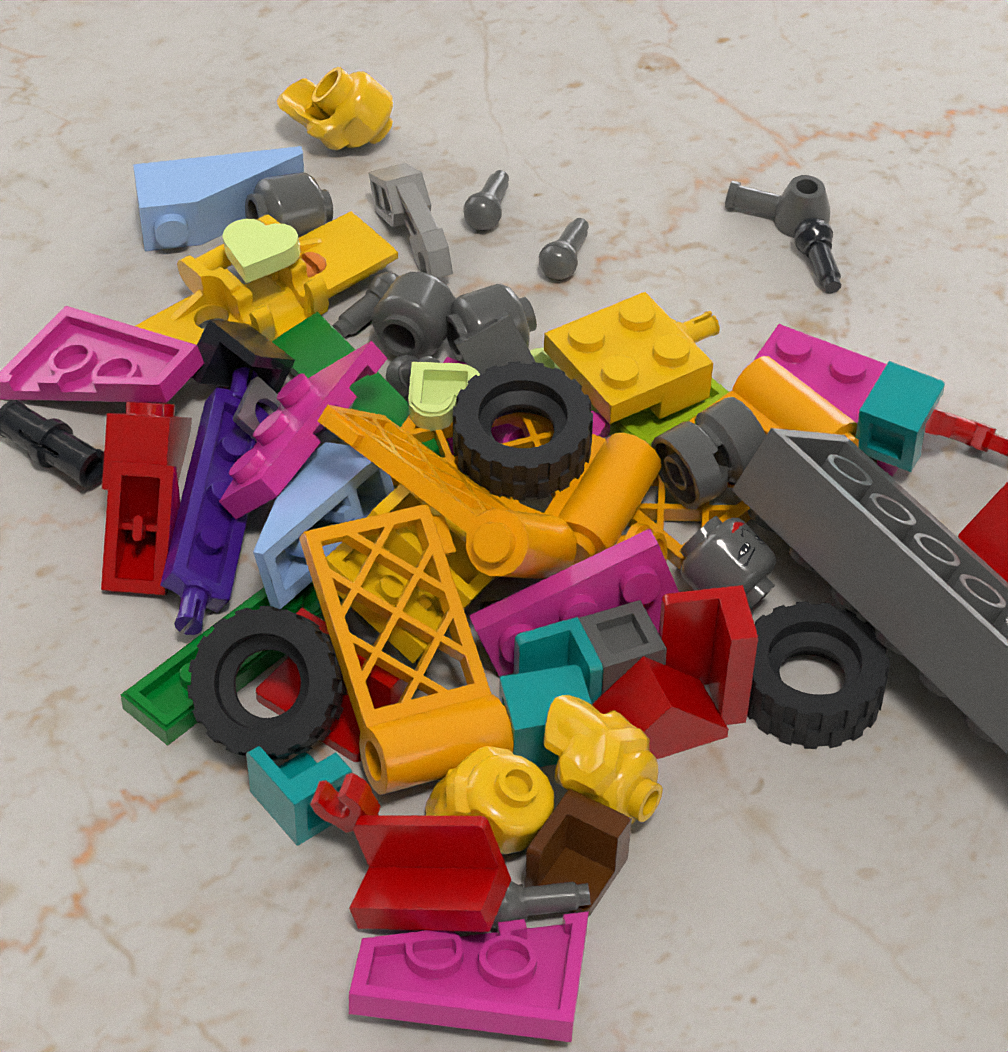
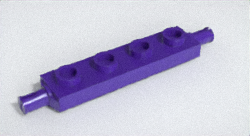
[160,367,269,635]

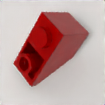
[102,402,192,490]

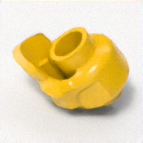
[277,67,393,151]
[544,695,663,825]
[425,746,554,854]

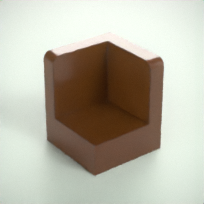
[525,788,632,917]

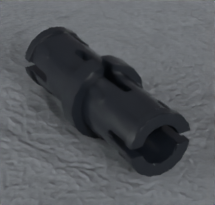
[0,400,104,487]

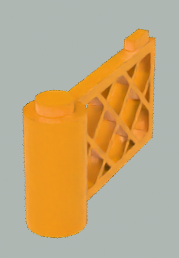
[627,356,859,569]
[317,405,577,579]
[391,412,662,565]
[299,504,514,795]

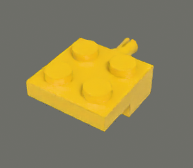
[544,292,720,424]
[326,484,495,663]

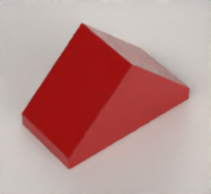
[101,461,180,595]
[592,656,729,759]

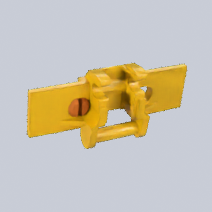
[135,211,399,345]

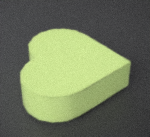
[222,219,301,283]
[408,362,480,431]

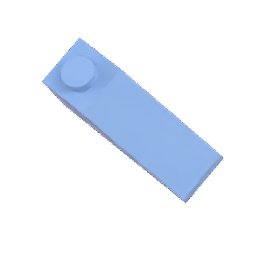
[133,146,304,251]
[253,442,394,609]

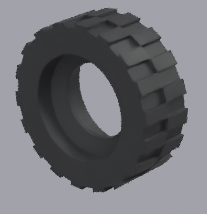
[453,361,593,501]
[747,601,890,749]
[187,606,347,760]

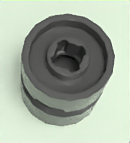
[651,397,766,509]

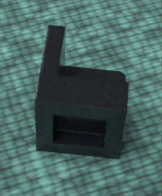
[191,319,295,410]

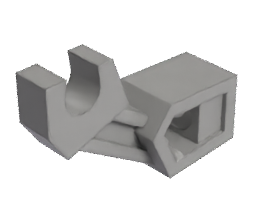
[368,163,453,278]

